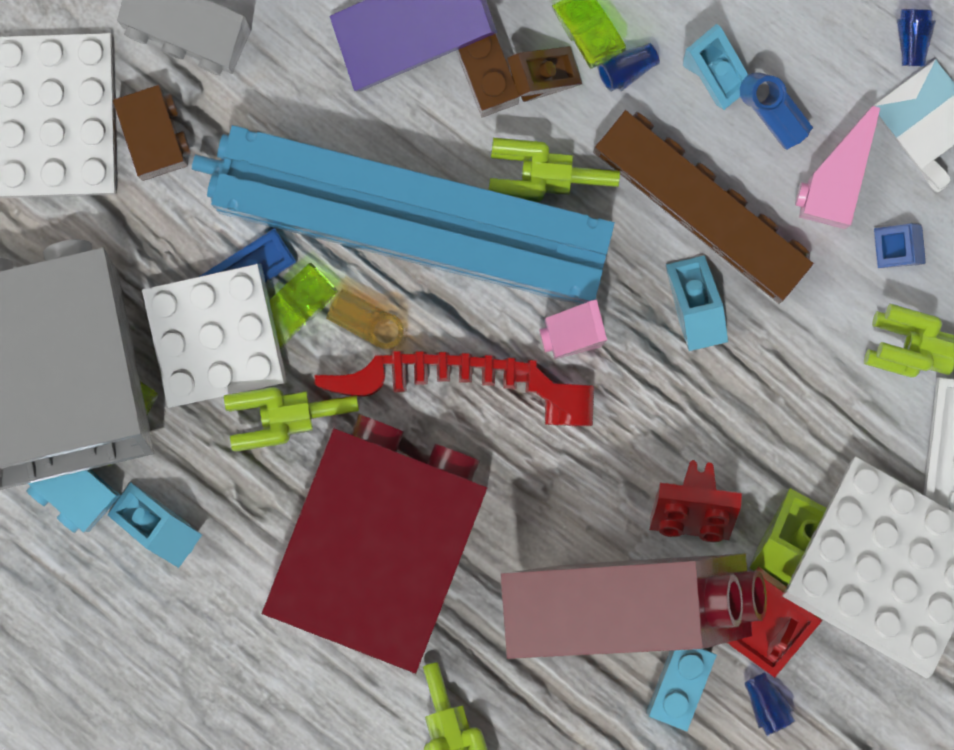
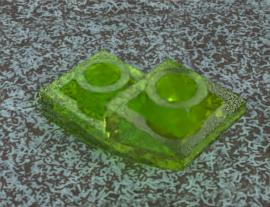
[552,0,626,70]
[269,263,339,349]

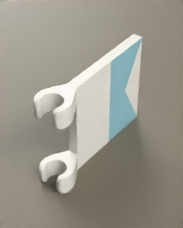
[874,59,954,193]

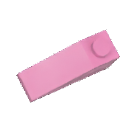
[795,106,880,229]
[539,300,607,360]

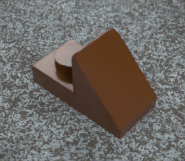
[507,46,582,102]

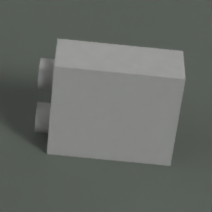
[0,239,154,490]

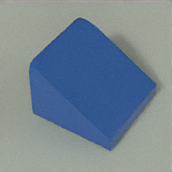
[874,223,926,268]

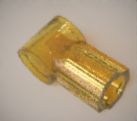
[326,288,407,352]

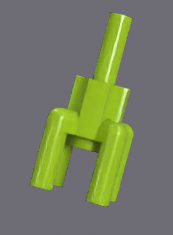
[488,137,620,202]
[864,303,954,378]
[224,387,359,452]
[423,662,488,750]

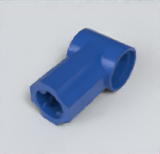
[740,72,813,150]

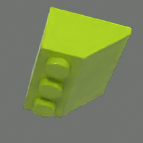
[749,488,827,587]

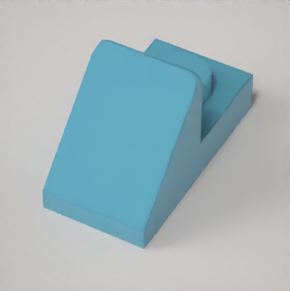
[683,24,748,110]

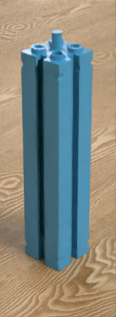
[192,125,615,305]

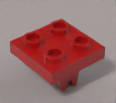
[649,460,742,542]
[727,566,823,678]

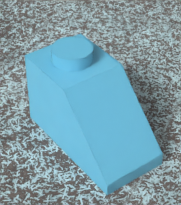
[666,255,728,351]
[107,482,202,568]

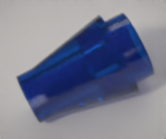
[896,9,936,67]
[597,43,660,92]
[744,673,796,736]

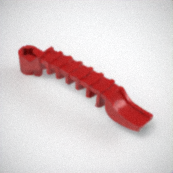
[314,351,594,426]

